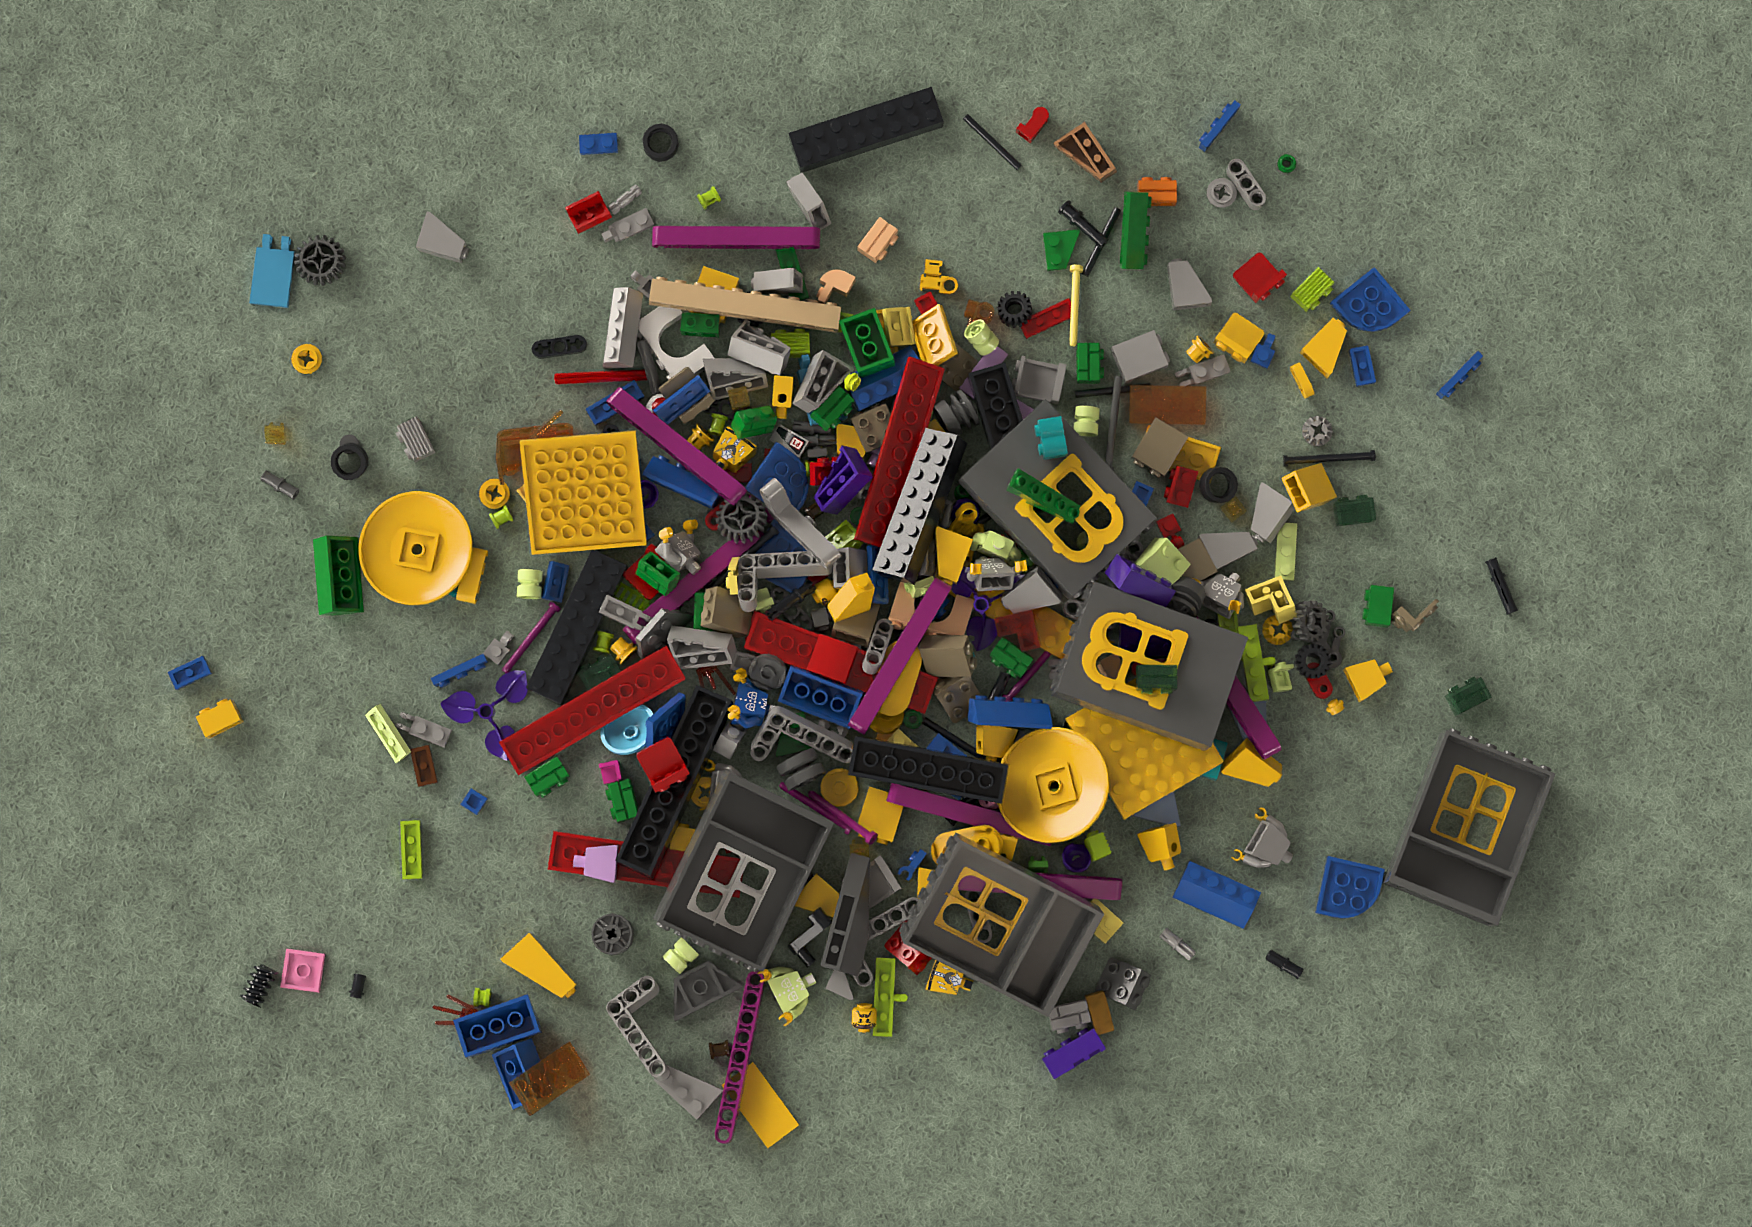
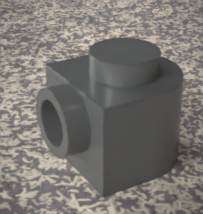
[810,608,832,632]

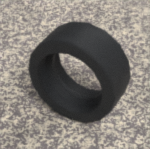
[642,123,679,162]
[331,443,368,480]
[1199,467,1238,503]

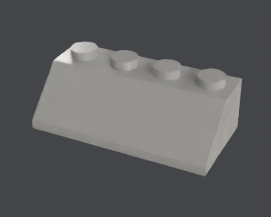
[602,287,643,368]

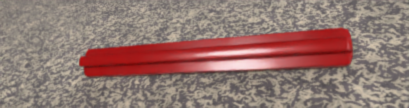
[554,370,647,384]

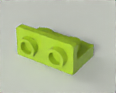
[825,520,863,549]

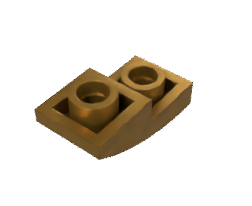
[1085,990,1114,1035]

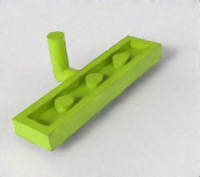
[1237,624,1276,702]
[873,958,908,1037]

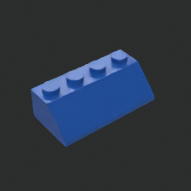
[844,346,919,412]
[642,455,721,509]
[778,665,864,729]
[968,695,1053,729]
[1172,861,1261,929]
[453,994,542,1058]

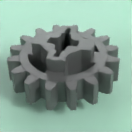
[1293,601,1329,642]

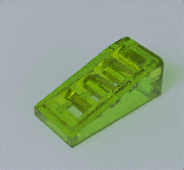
[614,582,651,612]

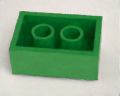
[839,308,895,378]

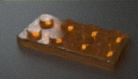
[1129,385,1207,425]
[509,1041,590,1116]

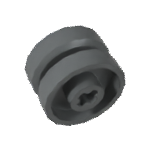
[776,748,826,791]

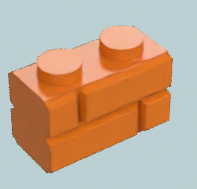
[1137,177,1177,206]

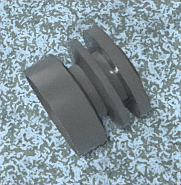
[933,389,980,436]
[1166,576,1206,618]
[591,913,634,955]

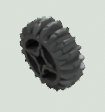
[294,235,346,286]
[716,493,768,544]

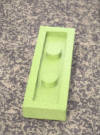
[1274,523,1297,581]
[365,704,411,763]

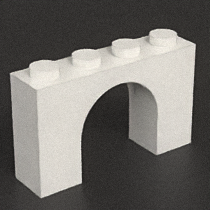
[637,306,714,380]

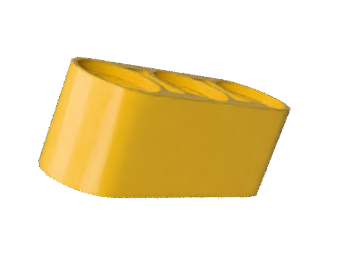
[456,547,488,604]

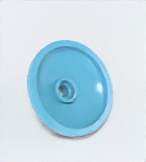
[600,704,653,755]

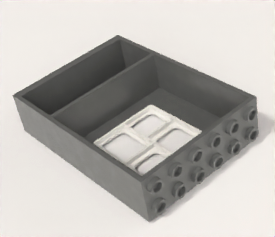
[653,770,834,972]

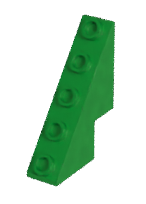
[1006,468,1081,524]

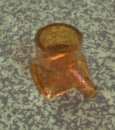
[964,299,994,328]

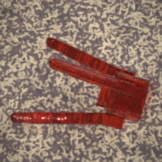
[696,665,736,695]
[432,995,478,1025]

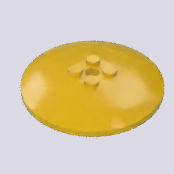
[358,491,473,605]
[997,727,1109,843]

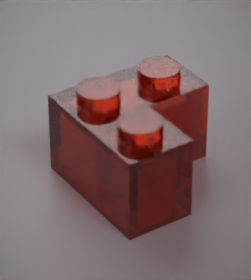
[994,609,1042,652]

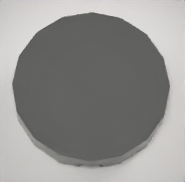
[748,654,787,690]

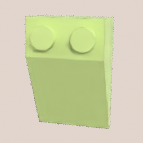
[1135,538,1191,585]

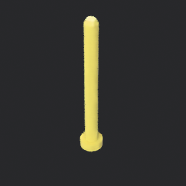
[1070,265,1083,347]

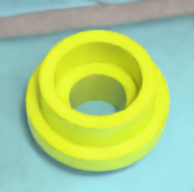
[844,373,861,391]

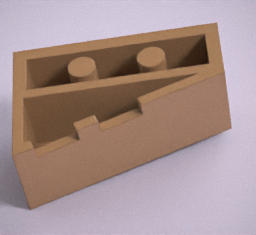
[1053,122,1117,183]

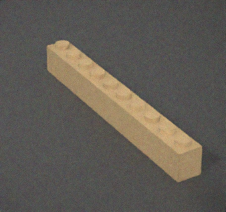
[649,277,841,333]

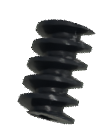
[240,964,278,1008]

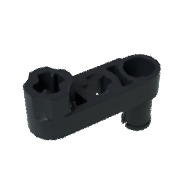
[787,907,832,968]

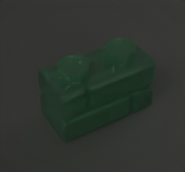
[1333,495,1376,527]
[578,653,621,690]
[1136,665,1177,694]
[1445,676,1492,716]

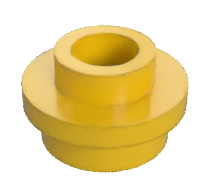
[1326,698,1345,715]

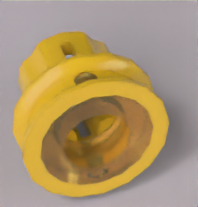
[1186,335,1214,363]
[687,424,714,451]
[610,637,638,665]

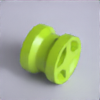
[473,988,492,1008]

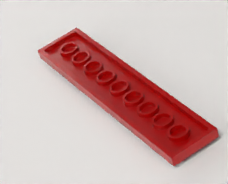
[854,356,945,548]
[744,612,938,714]
[499,645,686,775]
[548,831,743,898]

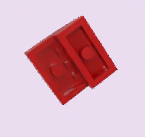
[807,634,859,684]

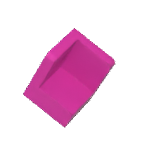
[599,760,623,784]

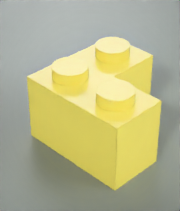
[1245,576,1297,624]

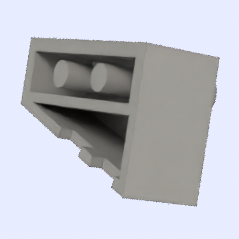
[728,319,791,376]
[793,350,855,413]
[703,358,768,400]
[667,626,737,670]
[654,1065,723,1120]

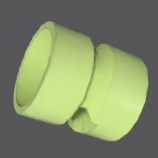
[964,320,999,356]
[1074,406,1100,437]
[517,569,543,599]
[662,937,699,974]

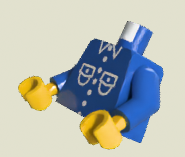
[728,668,776,729]

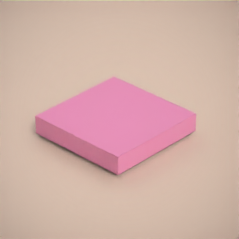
[280,949,326,993]

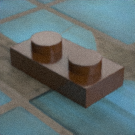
[410,745,438,787]

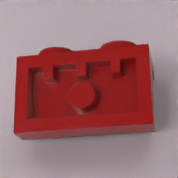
[810,456,838,486]
[1164,465,1199,508]

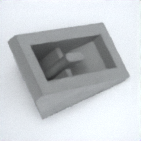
[825,970,854,1000]

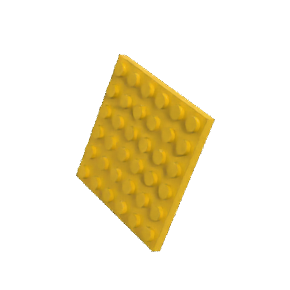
[520,431,647,555]
[1065,661,1224,820]

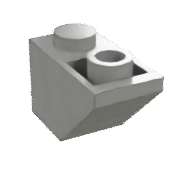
[713,720,749,759]

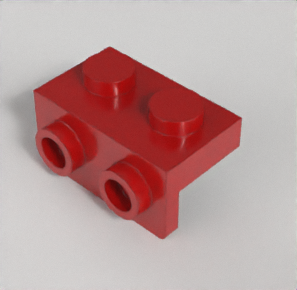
[565,191,612,234]

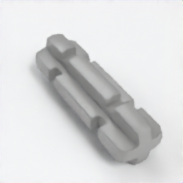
[608,185,642,215]

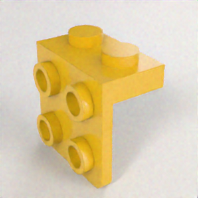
[1213,313,1264,364]

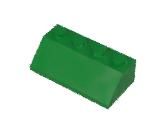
[1120,191,1152,269]
[313,535,364,616]

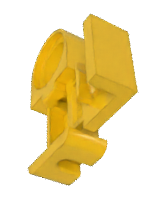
[920,259,958,294]
[947,503,985,538]

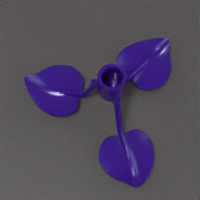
[951,566,1026,651]
[440,670,528,761]

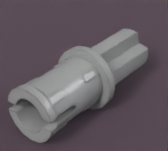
[1159,928,1196,960]

